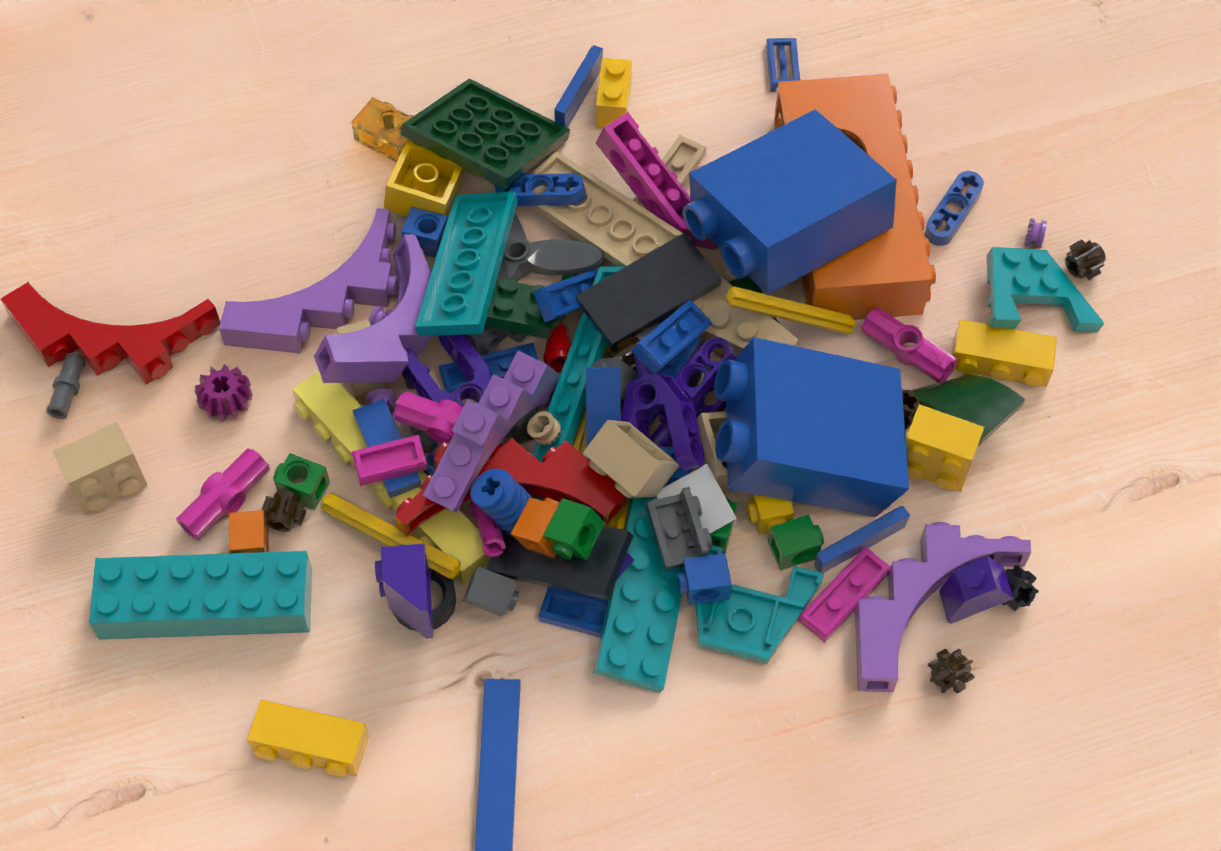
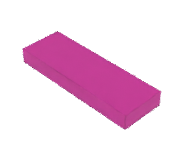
[798,547,891,643]

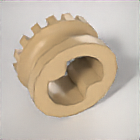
[527,411,561,446]

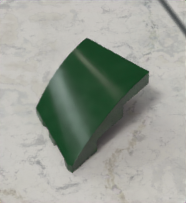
[911,374,1025,446]

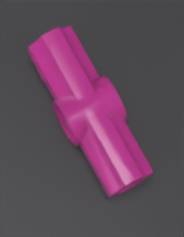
[861,307,957,384]
[393,392,463,444]
[176,448,270,540]

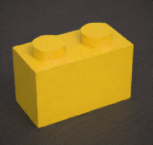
[596,58,632,129]

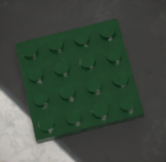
[400,78,570,189]

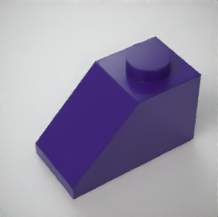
[939,556,1014,624]

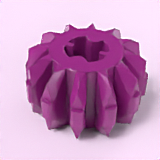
[195,364,253,422]

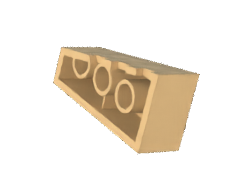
[693,274,801,356]

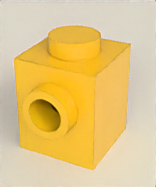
[746,493,794,535]

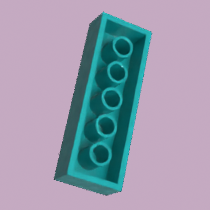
[89,551,312,640]

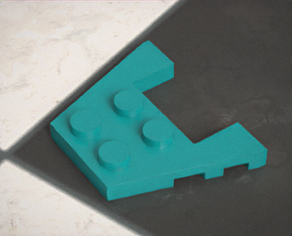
[986,247,1104,332]
[695,545,824,664]

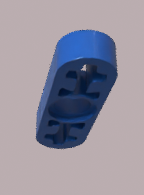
[925,171,984,246]
[495,173,586,206]

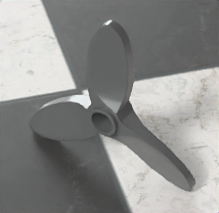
[497,214,604,281]

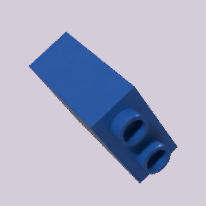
[683,109,897,295]
[714,337,909,517]

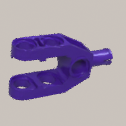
[402,335,507,443]
[651,337,737,447]
[620,352,705,471]

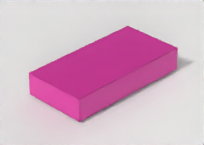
[351,435,428,486]

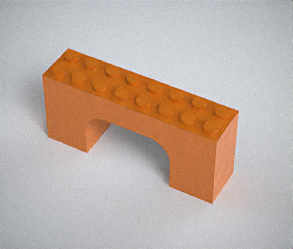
[773,74,936,320]

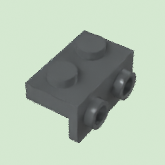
[645,487,712,571]

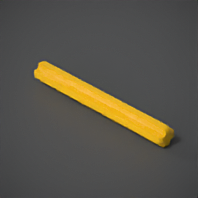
[725,287,856,334]
[321,493,461,579]

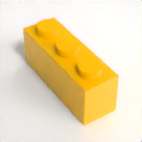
[952,319,1058,387]
[247,699,369,777]

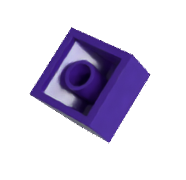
[375,543,433,639]

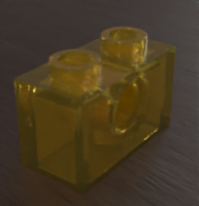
[351,97,413,162]

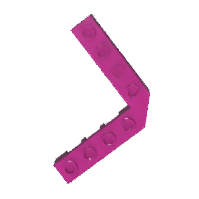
[595,112,718,250]

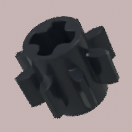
[1002,565,1039,611]

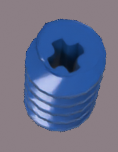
[470,468,532,537]

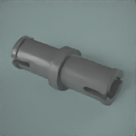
[46,353,86,419]

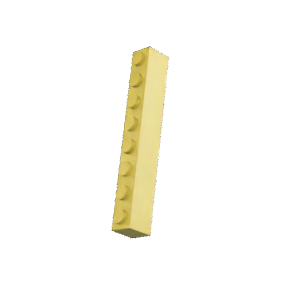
[292,371,491,586]

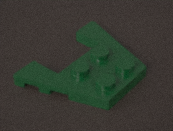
[484,274,580,339]

